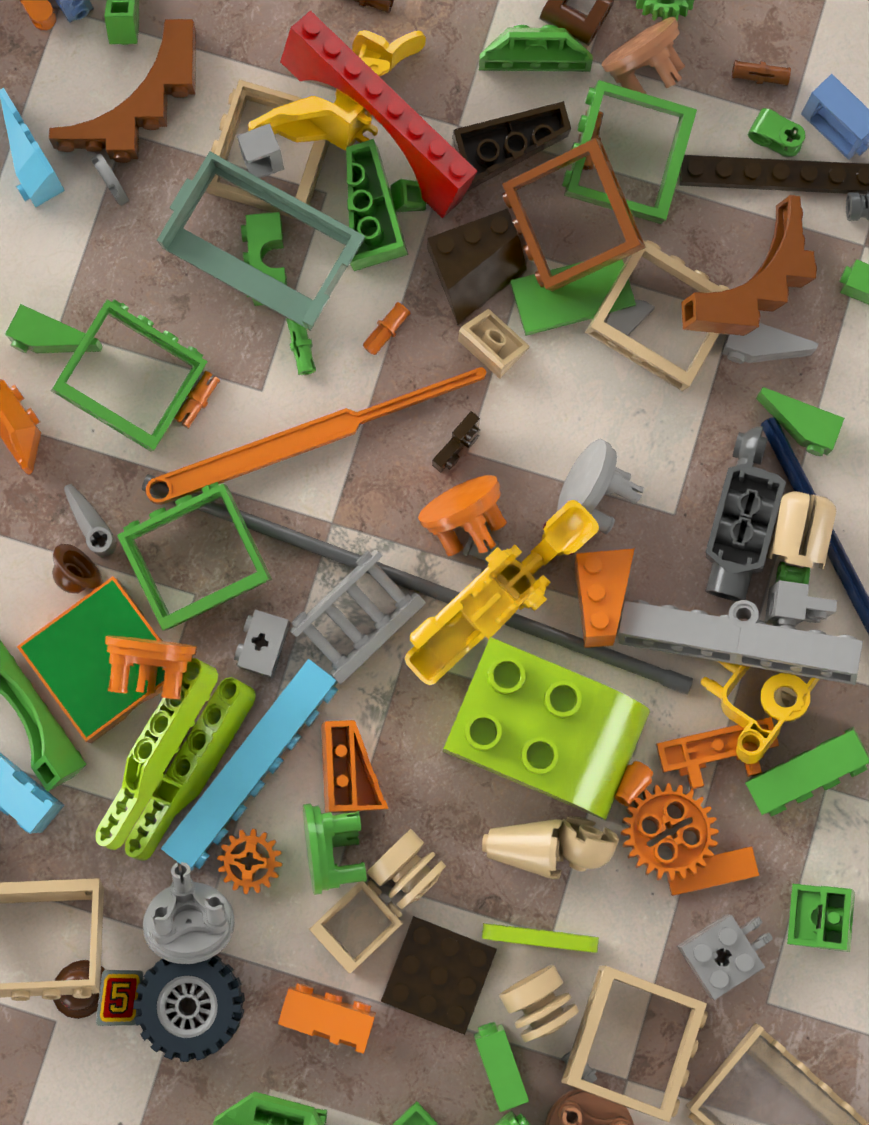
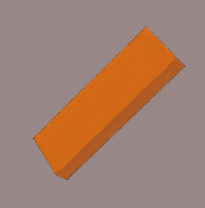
[666,846,759,896]

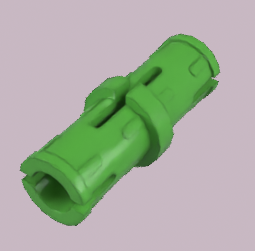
[286,318,316,375]

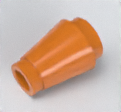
[614,761,653,806]

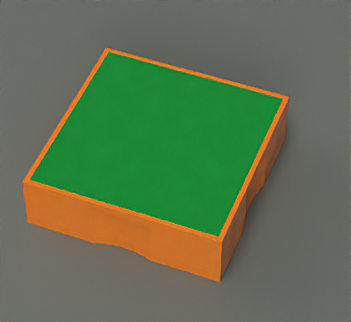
[17,576,165,744]

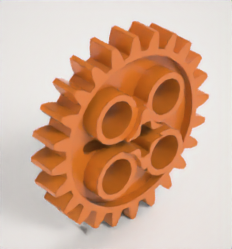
[621,783,719,882]

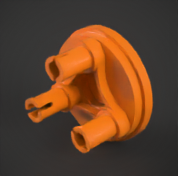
[418,475,507,556]
[105,636,197,699]

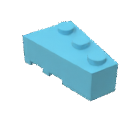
[0,753,64,834]

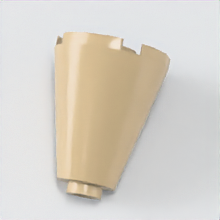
[482,819,564,879]

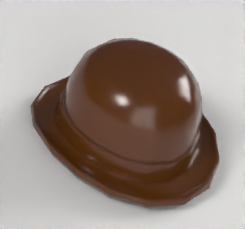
[52,544,102,594]
[53,960,105,1019]

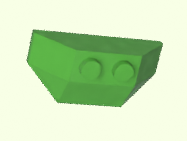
[479,25,593,72]

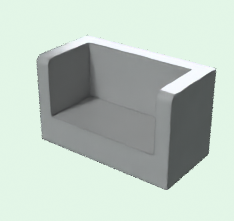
[237,123,284,178]

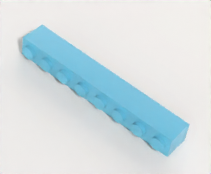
[161,659,338,871]

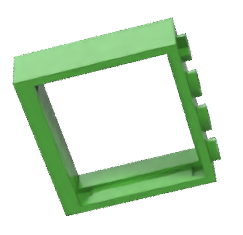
[562,80,697,224]
[51,299,208,452]
[117,482,272,631]

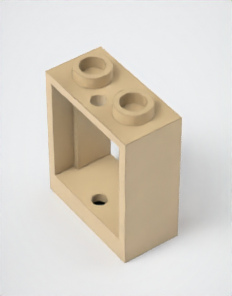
[309,879,403,974]

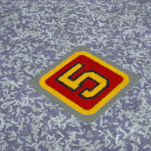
[96,970,143,1026]

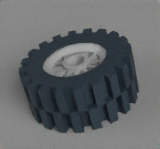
[133,955,245,1062]

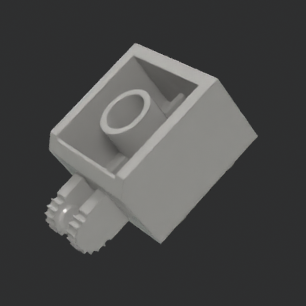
[677,914,773,1000]

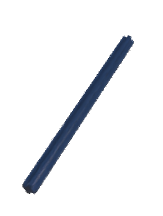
[761,417,869,635]

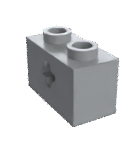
[234,610,291,678]

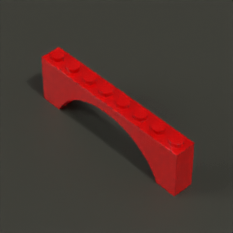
[280,10,478,219]

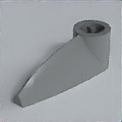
[64,484,117,557]

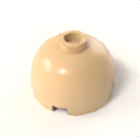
[558,816,619,872]

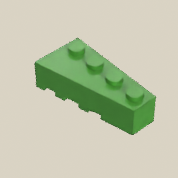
[346,139,408,271]

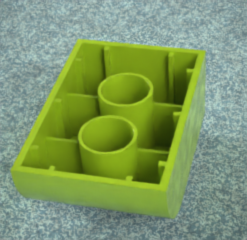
[443,637,650,821]

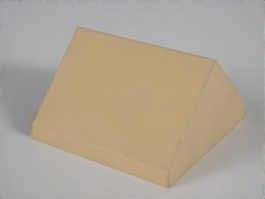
[458,309,530,379]

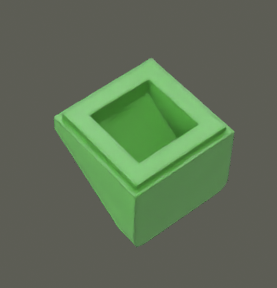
[390,179,426,212]

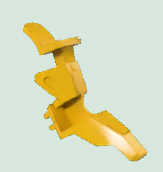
[248,30,426,151]

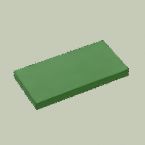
[510,259,636,336]

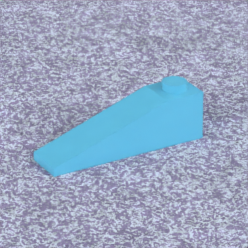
[0,88,65,207]

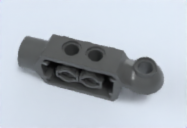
[705,426,786,601]

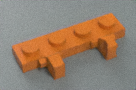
[656,717,779,790]

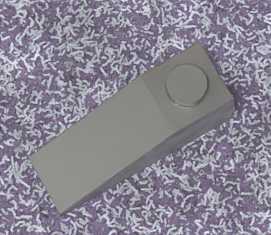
[721,323,819,364]

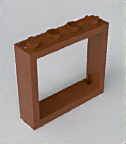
[502,138,646,292]

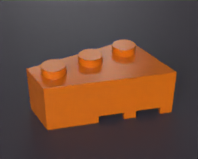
[574,548,635,648]
[321,720,389,813]
[278,983,376,1054]

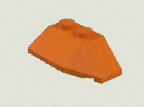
[0,379,41,475]

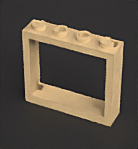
[206,79,330,220]
[585,240,729,391]
[0,878,104,1001]
[561,965,708,1122]

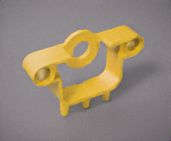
[700,661,820,764]

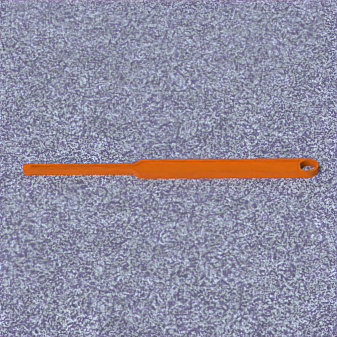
[146,367,487,505]

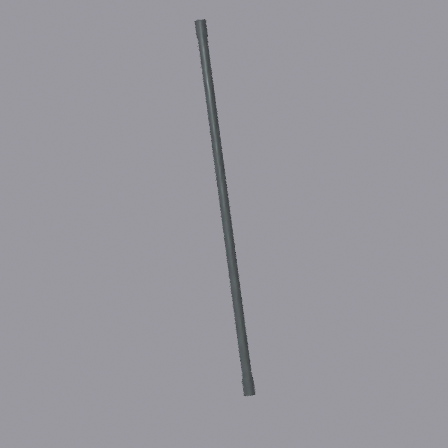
[142,474,693,695]

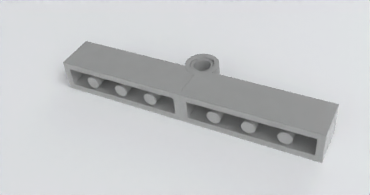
[618,600,863,685]

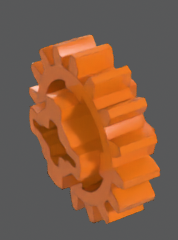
[217,829,283,894]

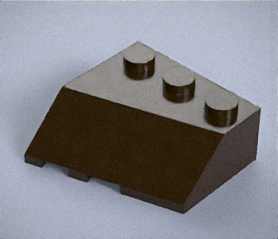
[427,208,527,325]

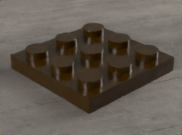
[381,916,497,1035]

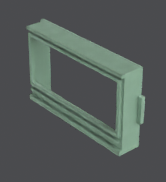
[157,151,365,331]

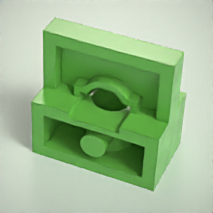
[787,884,855,952]

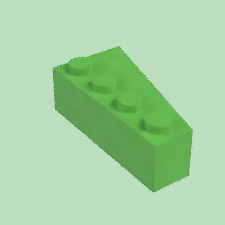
[745,726,869,817]

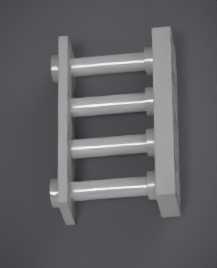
[289,550,426,684]

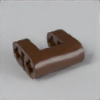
[540,0,614,46]

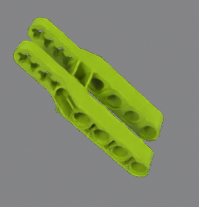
[95,658,256,861]

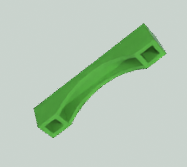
[0,640,87,792]

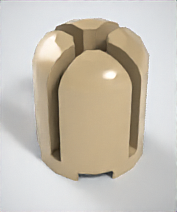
[766,491,837,570]

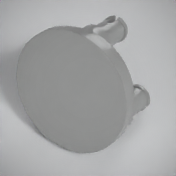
[558,439,643,534]
[143,862,234,964]

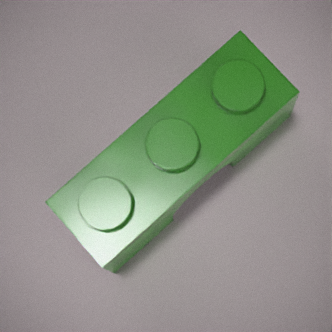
[241,212,287,306]

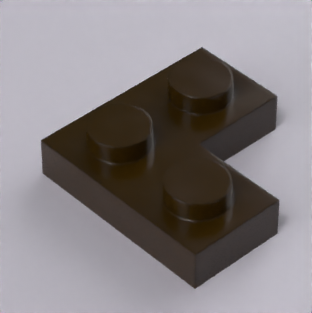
[432,411,480,473]

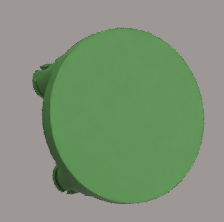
[303,803,367,895]

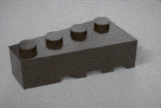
[452,101,571,191]

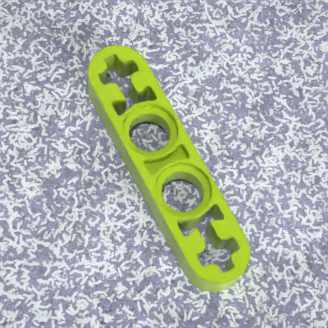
[482,923,599,953]

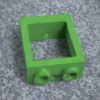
[474,1022,529,1112]

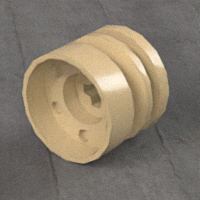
[366,829,446,909]
[499,964,579,1042]

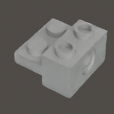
[765,580,837,627]

